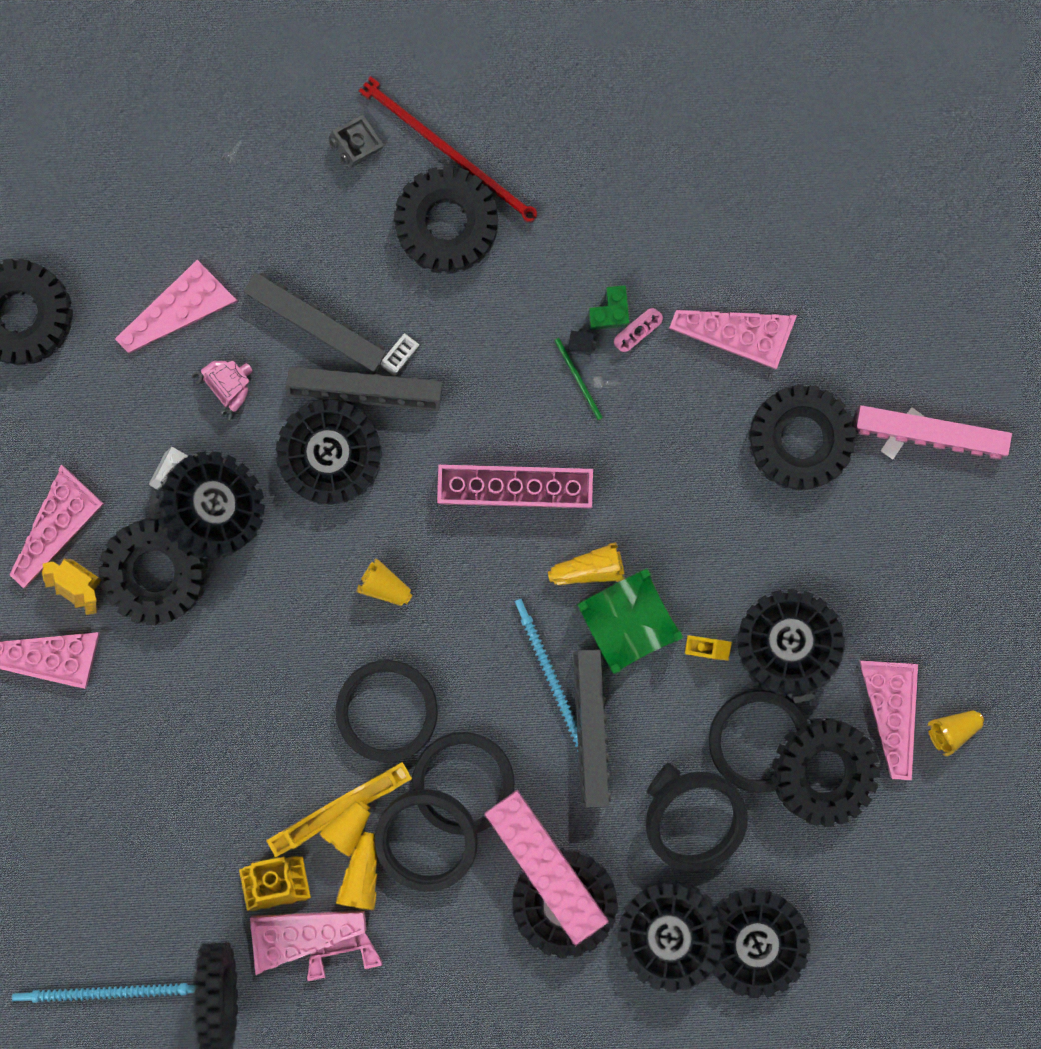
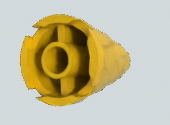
[548,542,625,585]
[336,832,378,910]

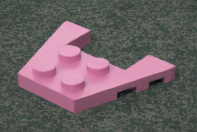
[307,911,382,981]

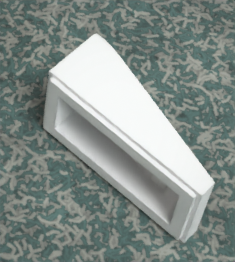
[380,333,419,376]

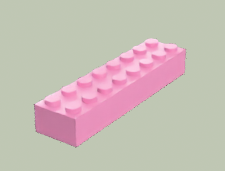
[437,465,593,509]
[485,789,608,945]

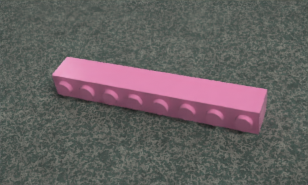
[854,405,1012,460]

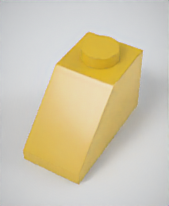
[685,635,732,661]

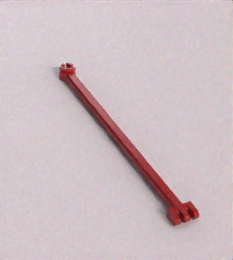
[358,76,537,223]

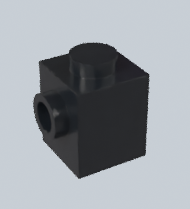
[568,329,597,355]

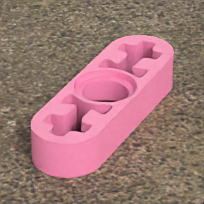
[614,308,663,352]

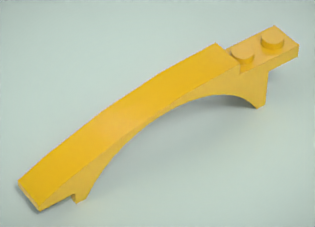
[266,762,412,857]

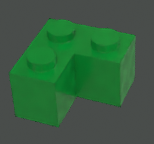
[588,285,629,330]

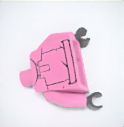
[192,361,253,421]

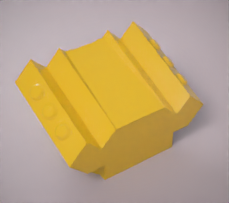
[42,558,101,615]
[239,856,311,911]

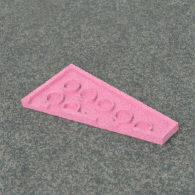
[115,260,238,354]
[669,310,797,370]
[10,465,104,588]
[0,632,100,689]
[859,660,918,780]
[250,911,366,975]

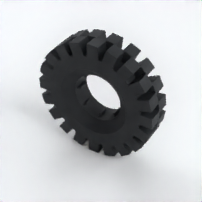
[394,166,498,274]
[0,259,73,365]

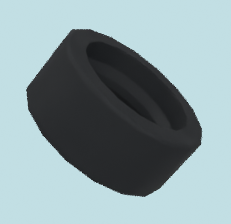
[647,763,681,797]

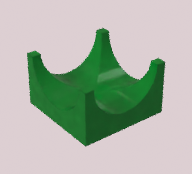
[576,568,683,674]

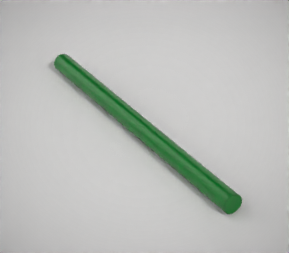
[554,338,603,420]

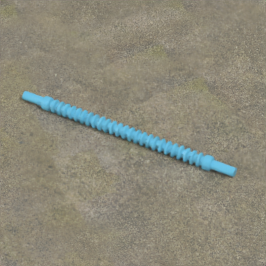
[514,599,578,752]
[12,983,196,1003]

